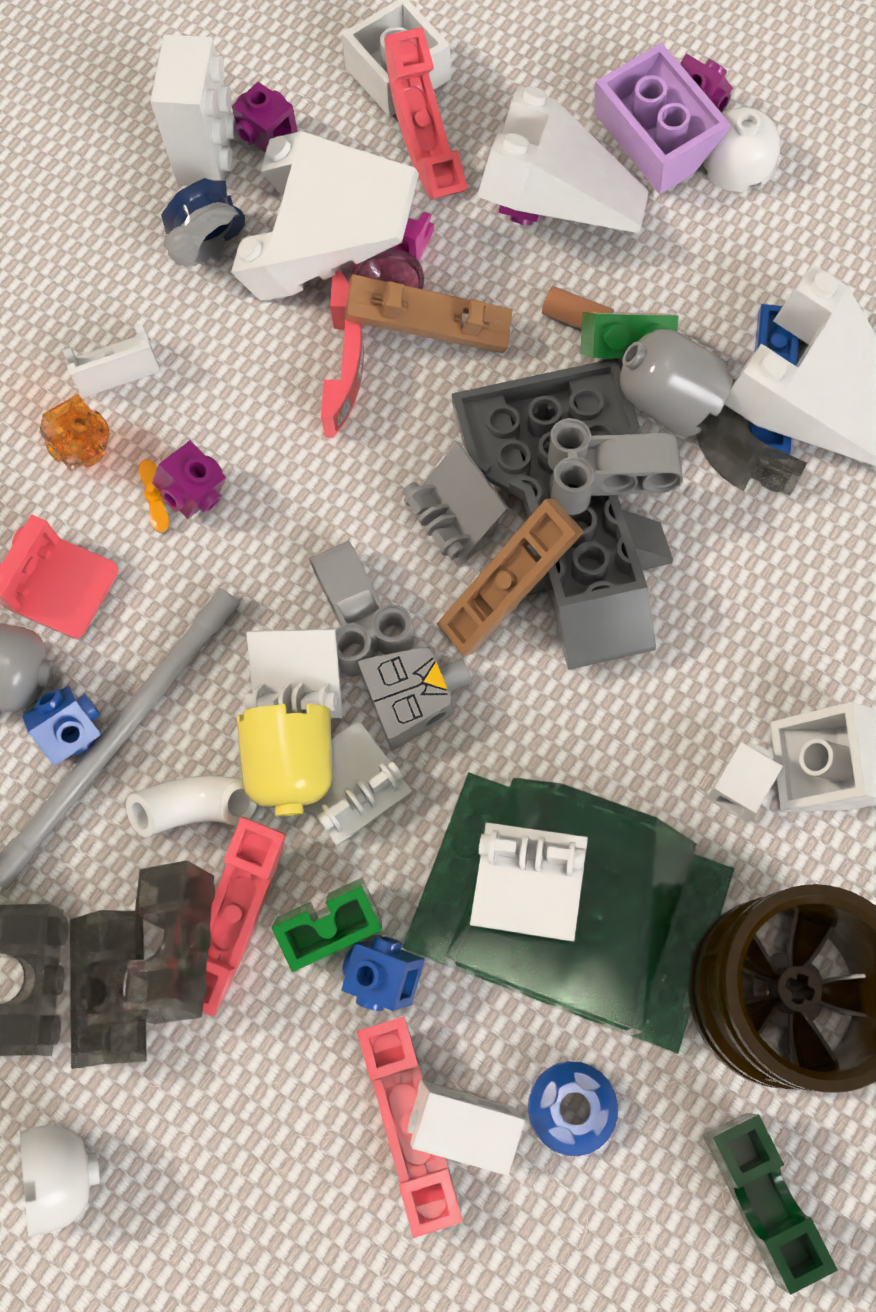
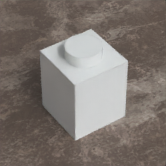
[706,742,783,823]

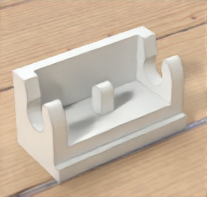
[62,324,161,398]
[407,1080,525,1176]

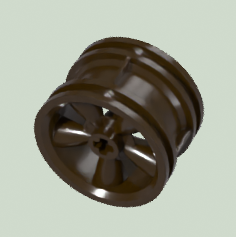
[688,884,876,1093]

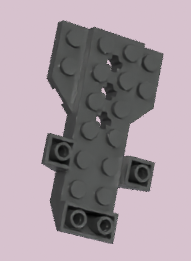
[452,358,673,670]

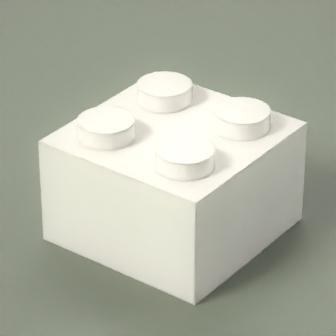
[341,0,451,117]

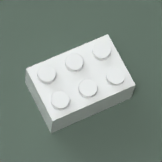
[150,34,238,185]

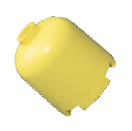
[237,704,332,817]

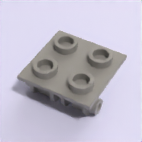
[403,442,509,566]

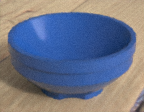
[528,1061,618,1156]

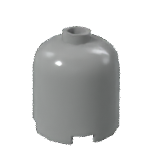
[620,329,733,437]
[0,623,54,712]

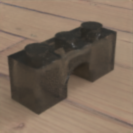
[122,860,215,1024]
[0,904,68,1057]
[70,910,147,1069]

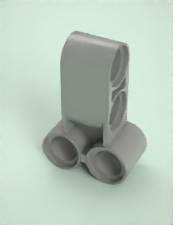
[548,418,683,515]
[309,540,415,676]

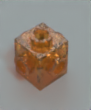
[39,394,110,472]

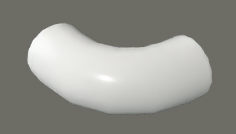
[126,775,257,837]

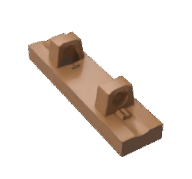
[344,274,513,353]
[436,498,584,657]

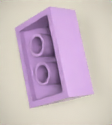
[594,42,731,195]

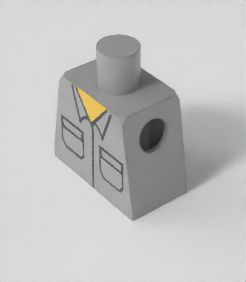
[358,647,472,751]

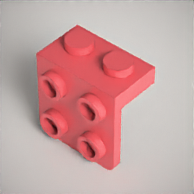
[0,514,119,639]

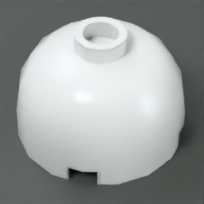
[701,107,781,192]
[20,1125,100,1237]

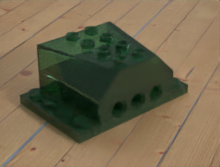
[402,772,735,1054]

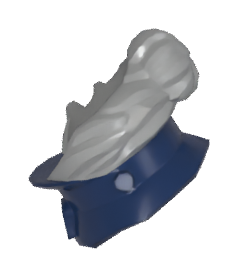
[161,178,245,267]

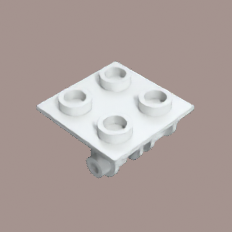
[244,629,343,718]
[308,720,412,846]
[470,823,588,942]

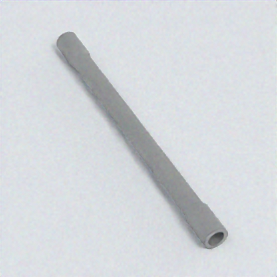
[0,588,240,889]

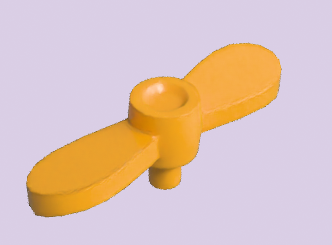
[138,459,170,533]

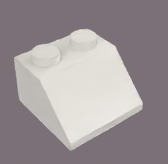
[770,702,876,812]

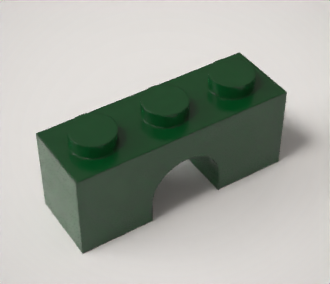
[702,1113,838,1295]

